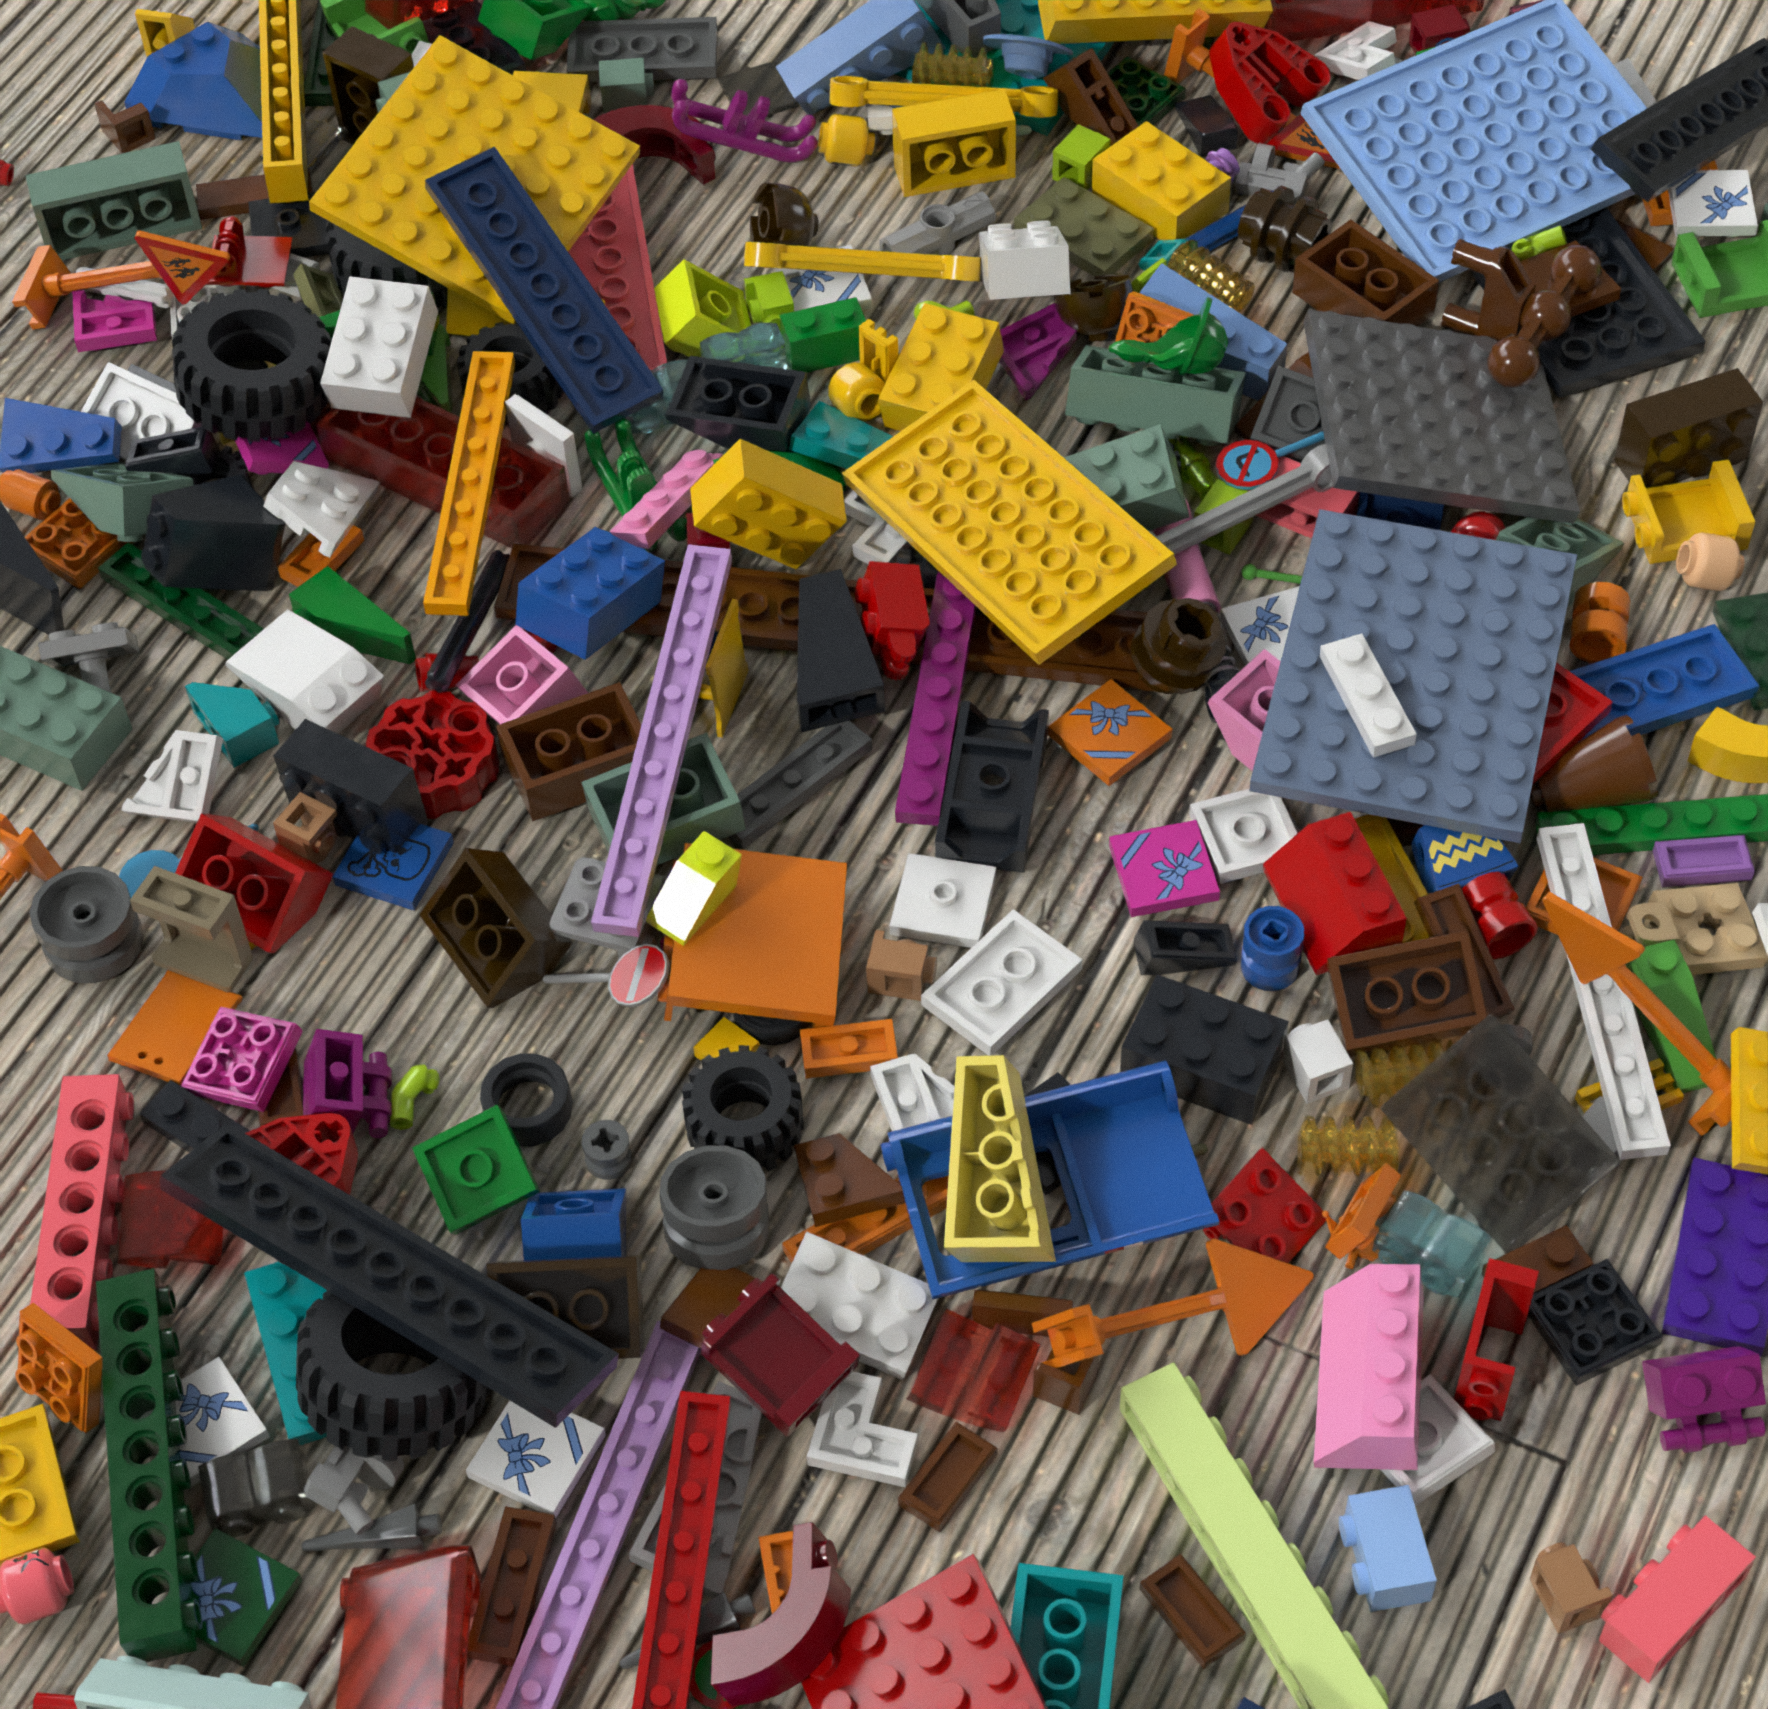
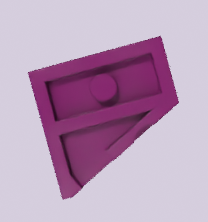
[999,303,1077,401]

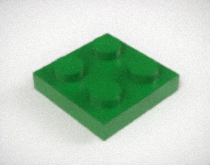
[412,1105,540,1235]

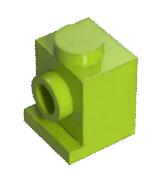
[744,271,794,338]

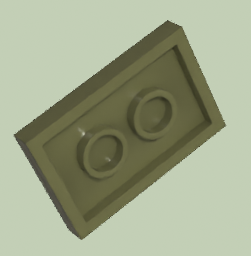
[1014,177,1154,276]

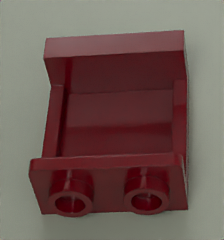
[701,1273,860,1438]

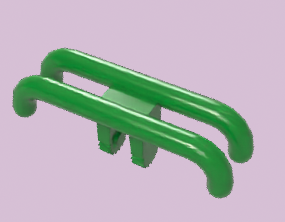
[584,418,687,553]

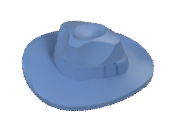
[983,34,1073,79]

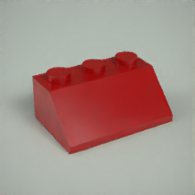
[1263,811,1407,976]
[175,813,333,953]

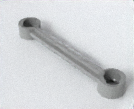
[1149,444,1333,555]

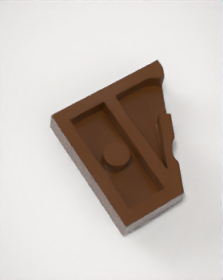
[794,1133,905,1227]

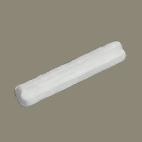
[76,267,175,308]

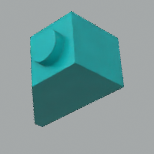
[185,682,280,768]

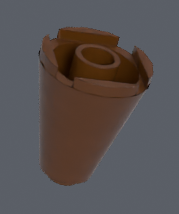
[1530,714,1659,812]

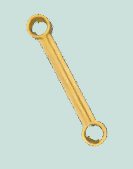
[830,76,1058,118]
[744,242,981,282]

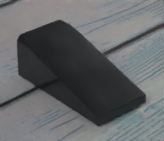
[1175,95,1238,157]
[125,427,219,474]
[1134,920,1237,975]

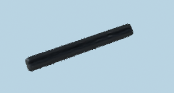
[425,550,510,693]

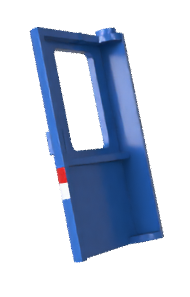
[880,1060,1219,1299]

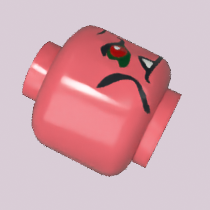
[0,1548,74,1625]

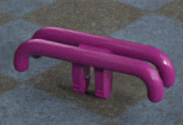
[671,79,818,163]

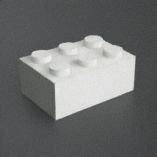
[979,221,1071,300]
[320,276,438,418]

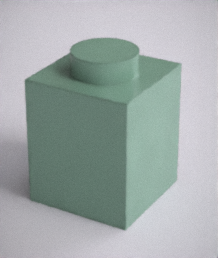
[599,58,654,114]

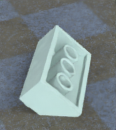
[74,1656,312,1709]

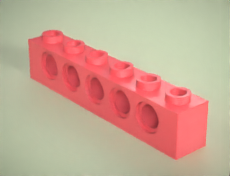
[30,1074,134,1350]

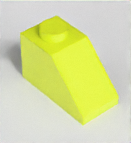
[646,831,742,946]

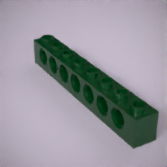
[96,1268,202,1662]

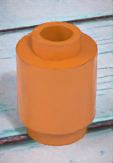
[0,469,61,520]

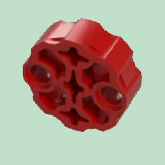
[366,691,500,819]

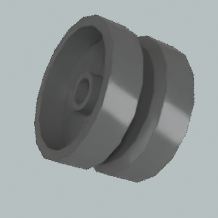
[29,866,144,983]
[660,1145,770,1270]

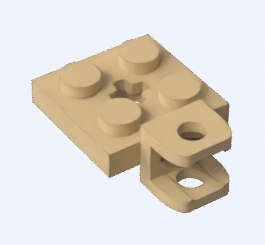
[1619,883,1768,975]

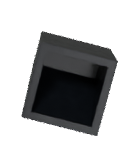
[141,475,286,591]

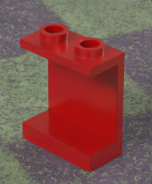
[1454,1258,1539,1421]

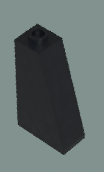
[797,569,886,733]

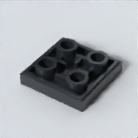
[1528,1259,1663,1386]

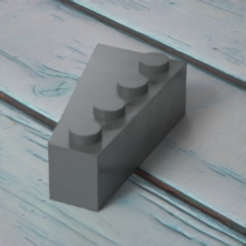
[916,0,1001,61]

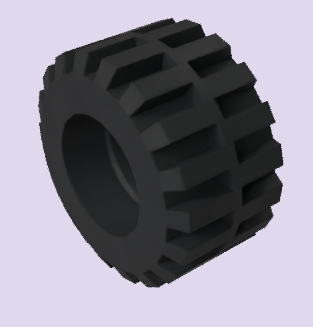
[457,322,563,428]
[682,1045,804,1172]

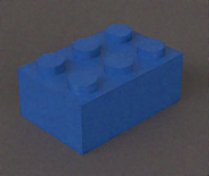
[515,527,665,660]

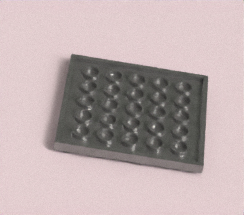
[1303,309,1580,524]

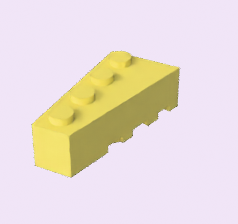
[944,1055,1056,1262]

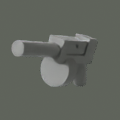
[1232,143,1325,205]
[304,1372,404,1535]

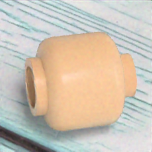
[1676,532,1745,591]

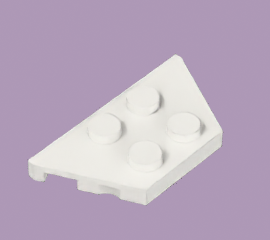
[263,461,380,558]

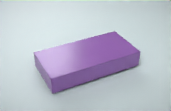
[1653,835,1755,887]

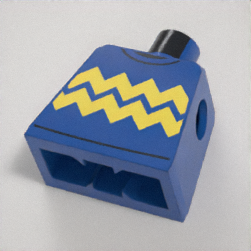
[1411,825,1518,894]

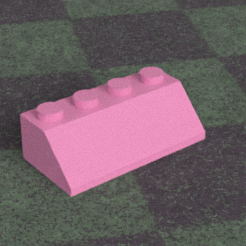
[1314,1264,1424,1470]

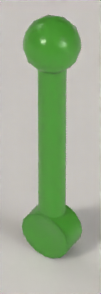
[1241,564,1302,584]

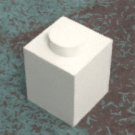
[1282,1019,1353,1104]

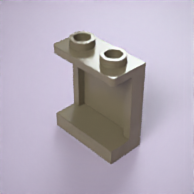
[130,866,254,992]

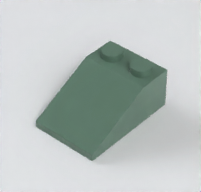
[51,462,193,542]
[1496,517,1624,608]

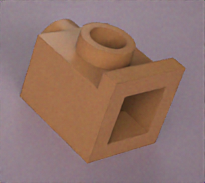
[273,792,338,864]
[866,930,937,1001]
[1530,1542,1613,1634]

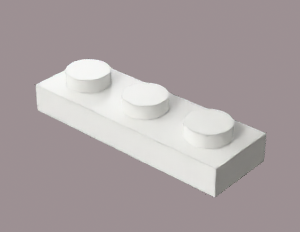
[1320,633,1417,758]

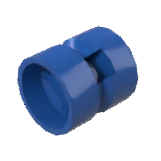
[1241,906,1304,991]

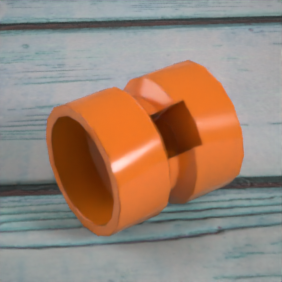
[1569,582,1631,663]

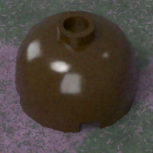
[750,182,819,246]
[1054,273,1133,342]

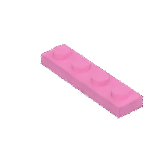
[610,450,723,549]

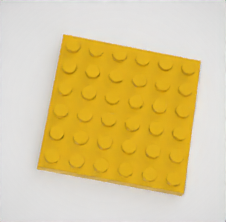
[309,35,640,324]

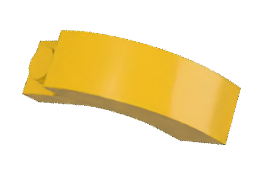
[1687,707,1768,784]

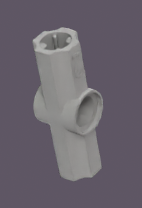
[879,191,996,255]

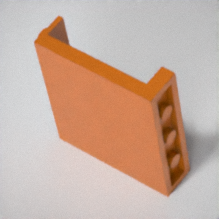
[657,843,847,1028]

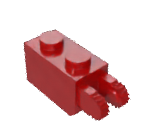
[855,561,930,681]

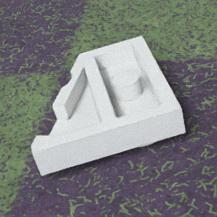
[122,730,223,823]

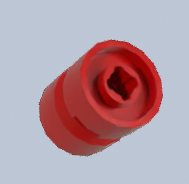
[1462,872,1538,959]

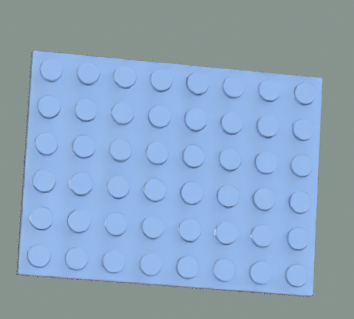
[1300,0,1647,282]

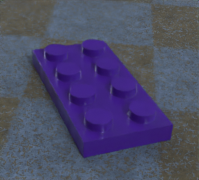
[1661,1157,1768,1357]

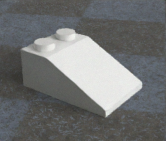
[226,609,384,734]

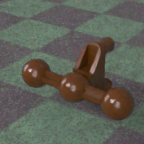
[1441,239,1602,388]

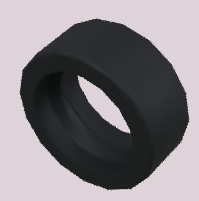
[480,1053,573,1147]

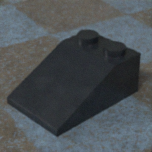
[665,356,811,453]
[0,501,64,634]

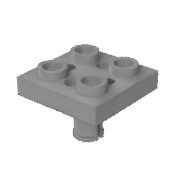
[38,622,140,693]

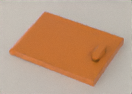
[107,970,243,1086]

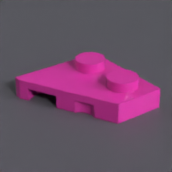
[72,290,157,352]

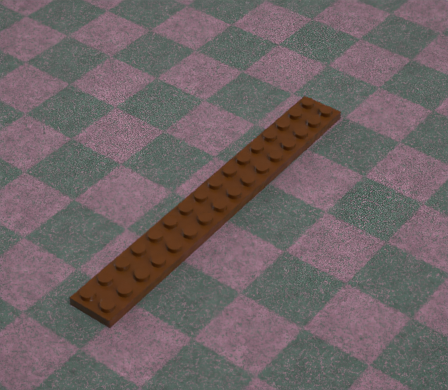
[494,543,1157,692]

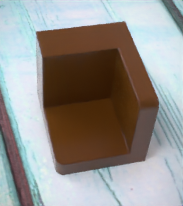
[94,100,156,154]
[1033,1349,1099,1415]

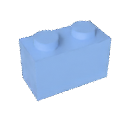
[1339,1485,1437,1612]

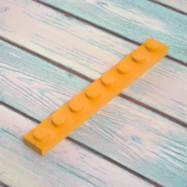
[423,351,515,616]

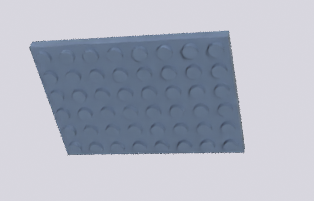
[1249,509,1577,843]

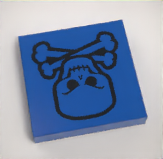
[333,824,454,911]

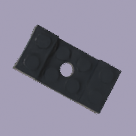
[935,700,1049,873]

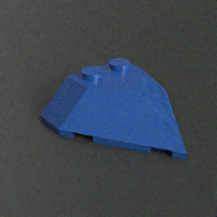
[124,22,263,143]

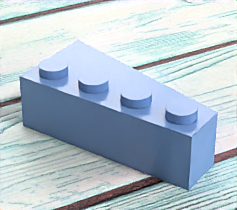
[776,0,946,115]
[1140,263,1287,401]

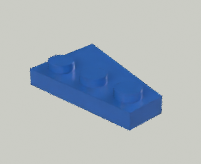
[0,398,122,473]

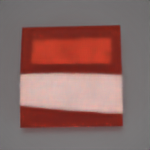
[117,1170,223,1269]
[906,1308,1041,1432]

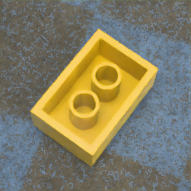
[892,89,1016,197]
[1092,121,1231,240]
[878,303,1004,431]
[690,439,847,569]

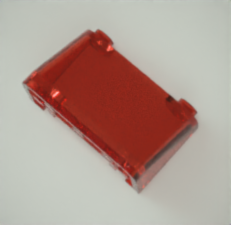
[336,1545,482,1709]

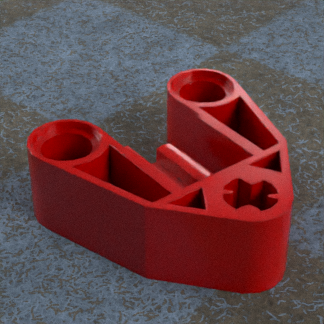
[1209,22,1331,144]
[245,1113,358,1264]

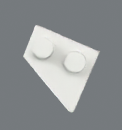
[870,1053,955,1131]

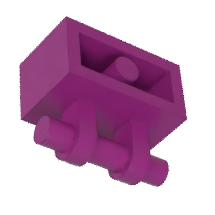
[303,1029,392,1138]
[1642,1346,1766,1453]

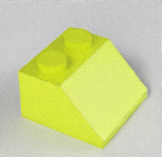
[654,259,756,358]

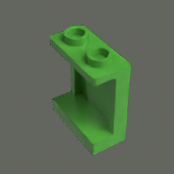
[320,0,429,54]
[1671,220,1768,318]

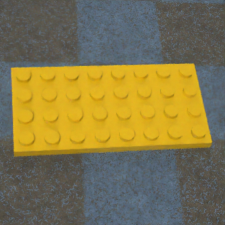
[842,380,1177,665]

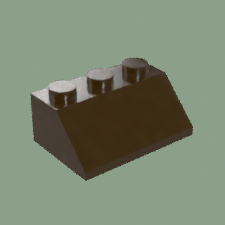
[419,848,573,1008]

